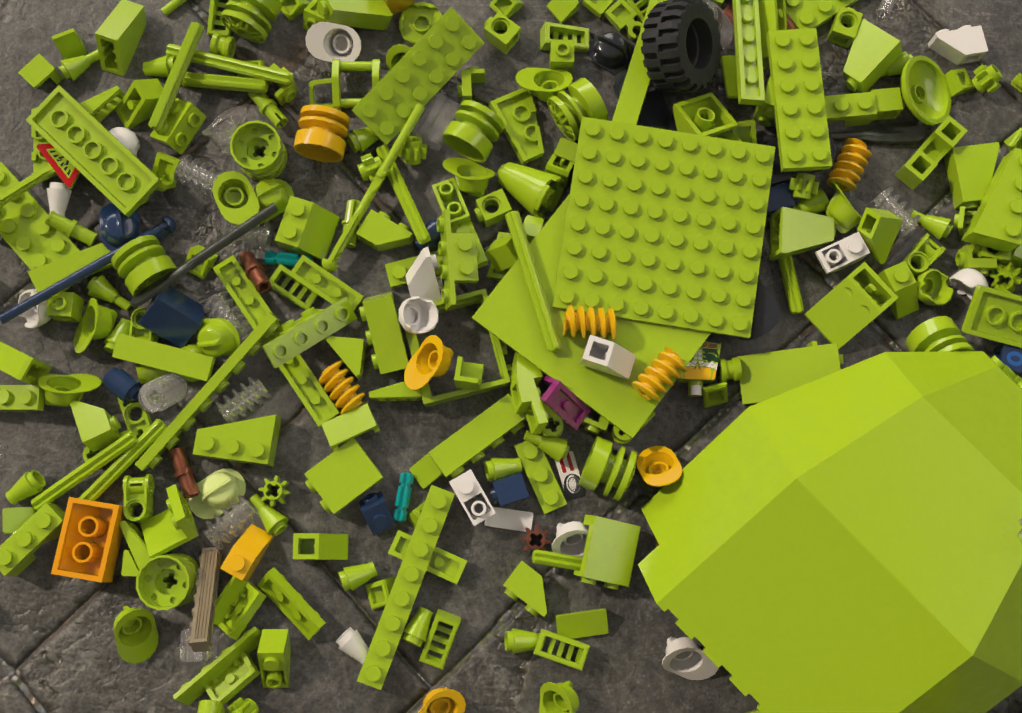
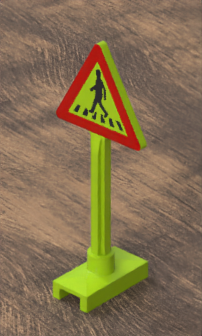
[0,143,81,208]

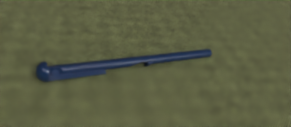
[0,216,176,324]

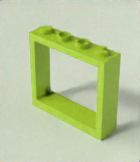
[405,288,512,408]

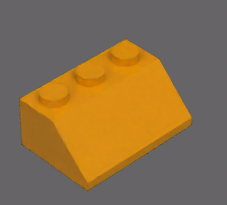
[51,497,126,583]

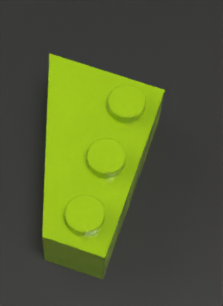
[359,292,409,374]
[193,414,282,467]

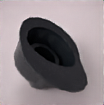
[589,32,635,75]

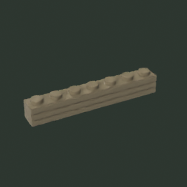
[188,547,222,652]

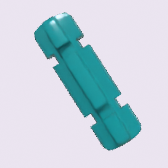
[264,250,312,268]
[393,472,414,522]

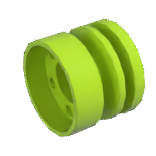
[220,0,283,44]
[547,78,609,142]
[442,100,505,163]
[230,120,288,181]
[111,235,177,297]
[905,316,974,352]
[578,436,637,501]
[136,553,200,610]

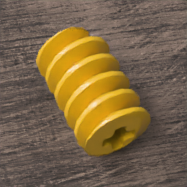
[826,138,872,191]
[563,305,616,340]
[631,346,687,402]
[319,360,369,415]

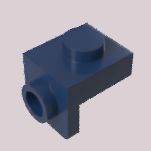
[359,491,396,536]

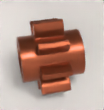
[520,524,552,554]

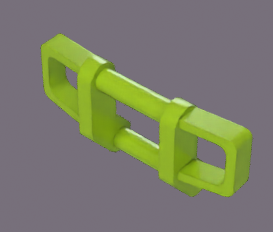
[309,59,382,110]

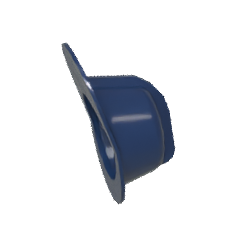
[99,203,141,251]

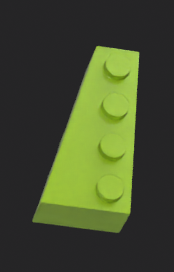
[961,148,1022,253]

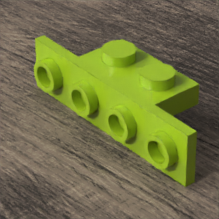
[436,209,479,311]
[262,297,358,368]
[173,626,262,706]

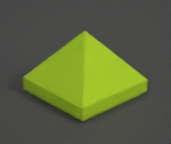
[1004,128,1022,152]
[702,382,728,408]

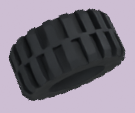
[641,0,722,94]

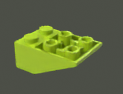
[804,261,899,349]

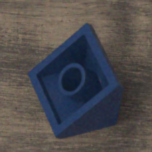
[137,286,206,348]

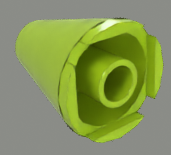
[497,162,565,219]

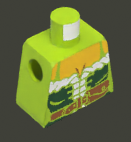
[676,341,721,397]

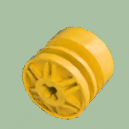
[293,105,351,163]

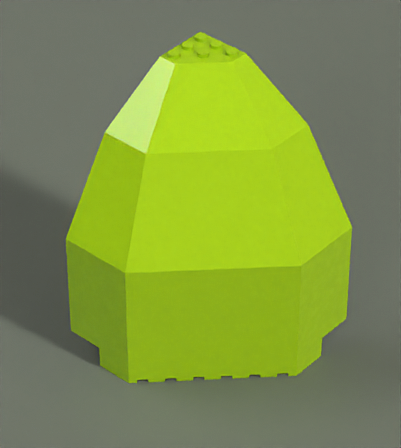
[638,351,1022,713]

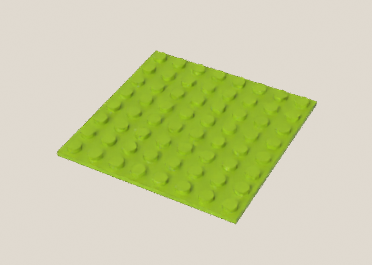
[552,116,775,339]
[472,194,711,438]

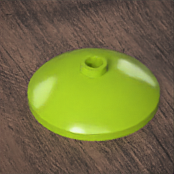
[901,55,951,125]

